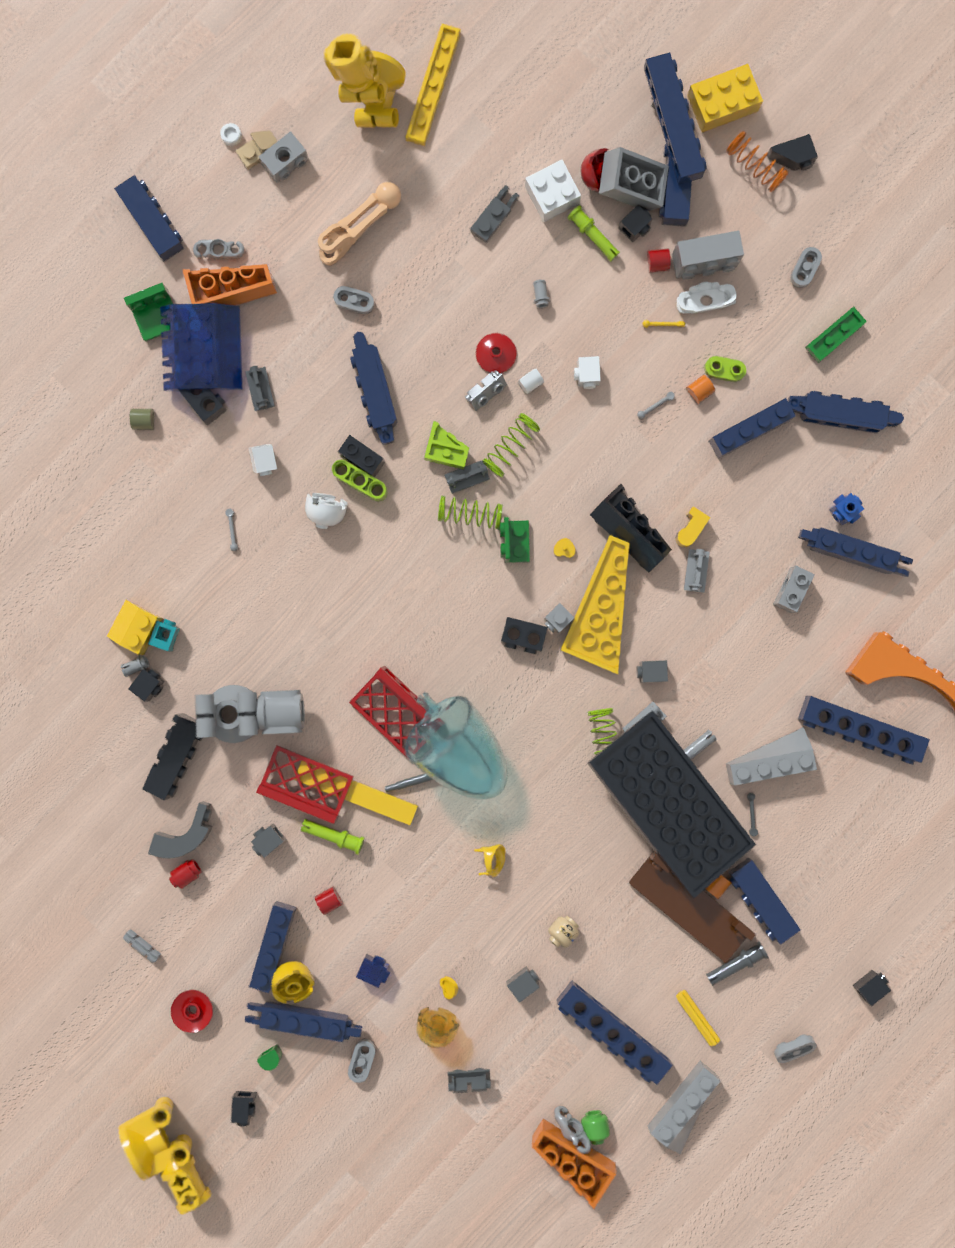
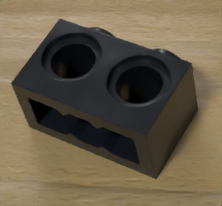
[178,374,227,426]
[338,435,385,477]
[501,617,548,654]

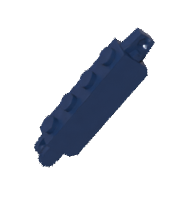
[350,331,397,445]
[788,391,904,433]
[798,527,913,577]
[245,1002,363,1042]

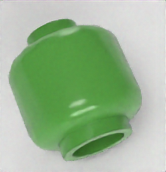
[581,1110,610,1145]

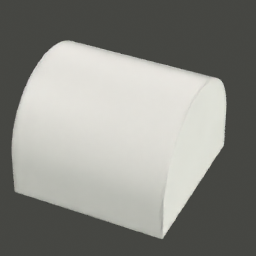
[518,369,544,394]

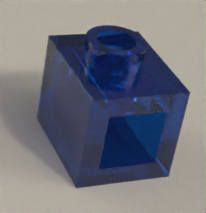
[356,954,390,988]

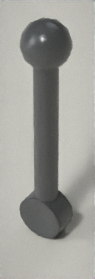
[747,793,758,836]

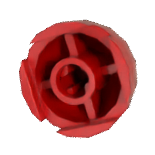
[580,148,609,192]

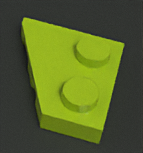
[424,421,469,470]

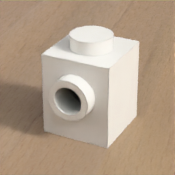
[574,356,600,389]
[249,444,277,476]

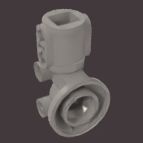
[195,685,305,743]

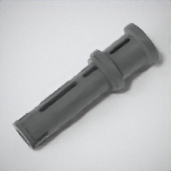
[706,941,769,986]

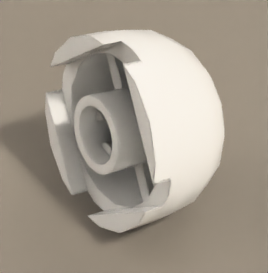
[305,493,347,529]

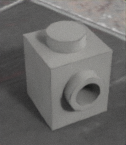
[544,603,574,633]

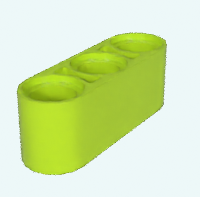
[332,460,388,502]

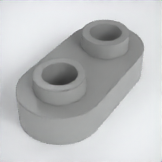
[790,247,822,288]
[333,286,374,314]
[774,1034,817,1063]
[348,1039,376,1083]

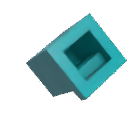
[148,619,180,652]

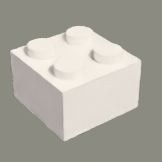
[525,160,581,222]

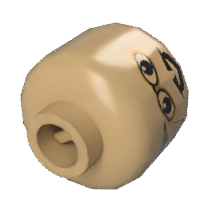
[548,916,579,948]

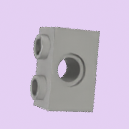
[258,131,308,183]
[773,566,815,613]

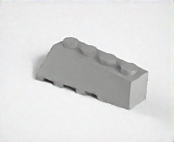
[726,727,817,786]
[647,1061,720,1154]

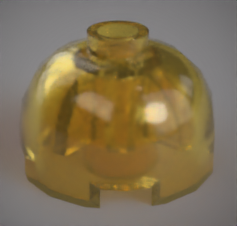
[416,1007,459,1048]

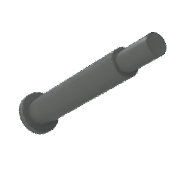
[385,768,441,793]

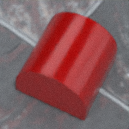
[647,249,671,273]
[314,886,343,915]

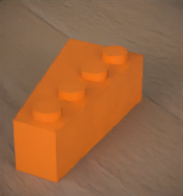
[182,264,277,316]
[532,1119,616,1209]

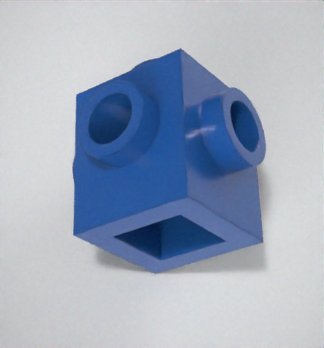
[829,493,864,525]

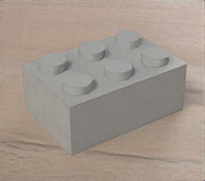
[599,147,669,211]
[672,231,744,280]

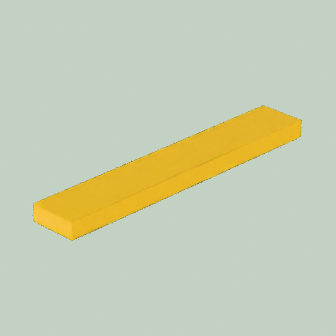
[405,23,461,146]
[294,760,418,825]

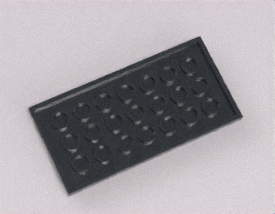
[587,710,756,898]

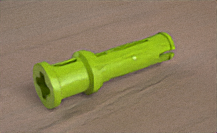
[567,205,620,262]
[300,819,365,855]

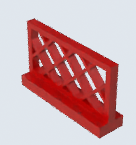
[349,665,444,759]
[256,745,354,824]

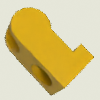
[675,506,710,547]

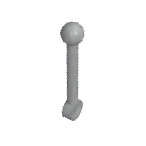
[637,392,675,419]
[225,509,238,551]

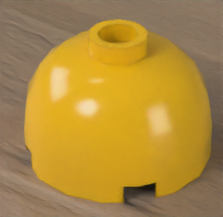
[271,961,314,1004]

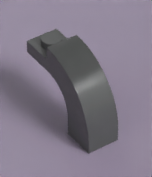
[148,801,213,858]

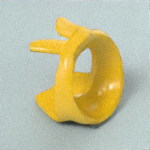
[474,844,506,877]

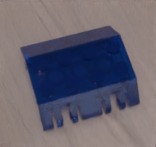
[160,303,243,391]

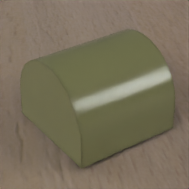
[130,409,154,430]

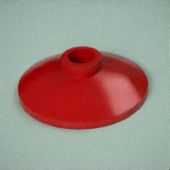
[476,333,517,374]
[171,990,213,1033]

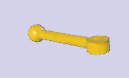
[642,320,685,328]

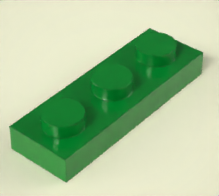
[805,306,867,363]

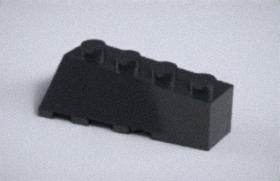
[590,484,672,573]
[142,713,203,800]

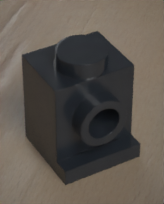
[231,1091,257,1126]

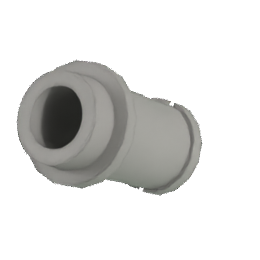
[533,280,550,308]
[121,655,150,677]

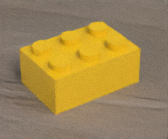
[687,64,763,133]

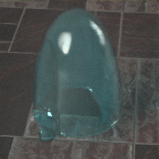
[405,692,508,800]

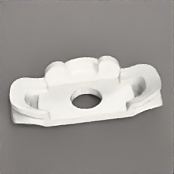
[677,282,737,313]

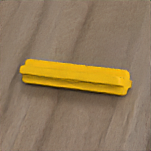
[676,990,720,1046]

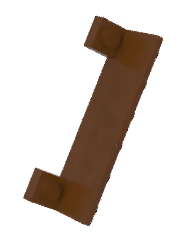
[629,851,756,963]

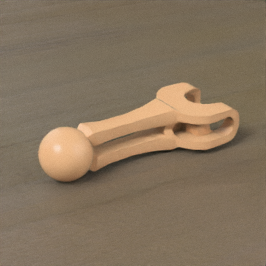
[318,182,401,266]

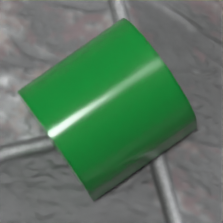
[257,1044,282,1071]

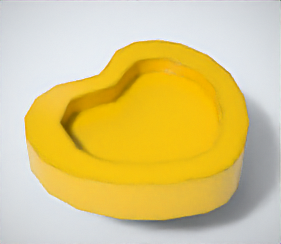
[553,538,575,558]
[440,976,458,999]

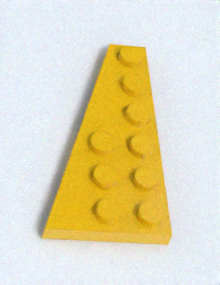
[561,535,629,674]

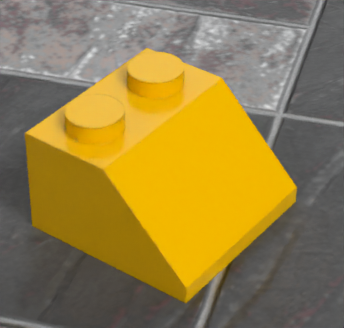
[107,600,163,655]

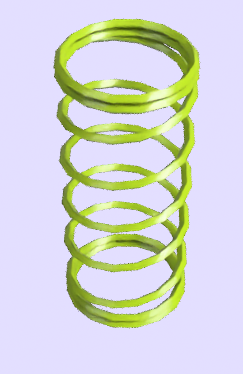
[482,413,541,477]
[438,495,503,530]
[587,708,617,755]

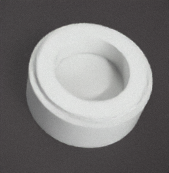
[220,123,242,146]

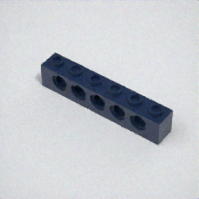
[798,696,930,765]
[556,980,673,1085]

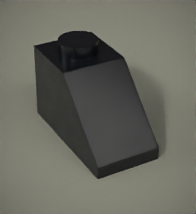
[767,134,818,171]

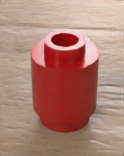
[169,859,202,889]

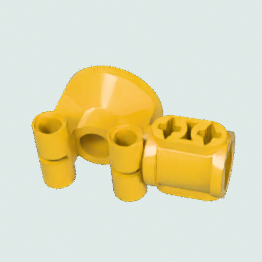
[324,34,406,127]
[119,1097,212,1214]

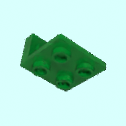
[124,283,182,341]
[500,517,530,563]

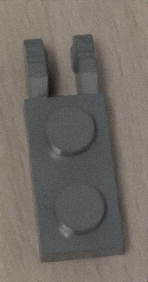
[470,185,520,243]

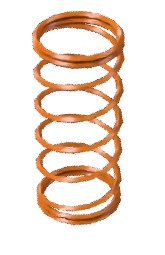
[726,131,789,192]

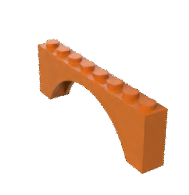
[845,631,955,711]

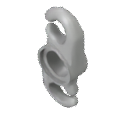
[193,239,244,260]
[554,1106,591,1154]

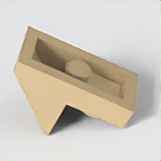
[235,130,277,170]

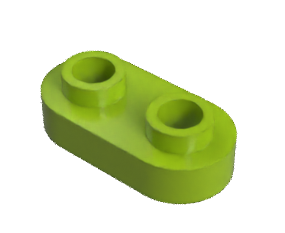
[704,356,746,382]

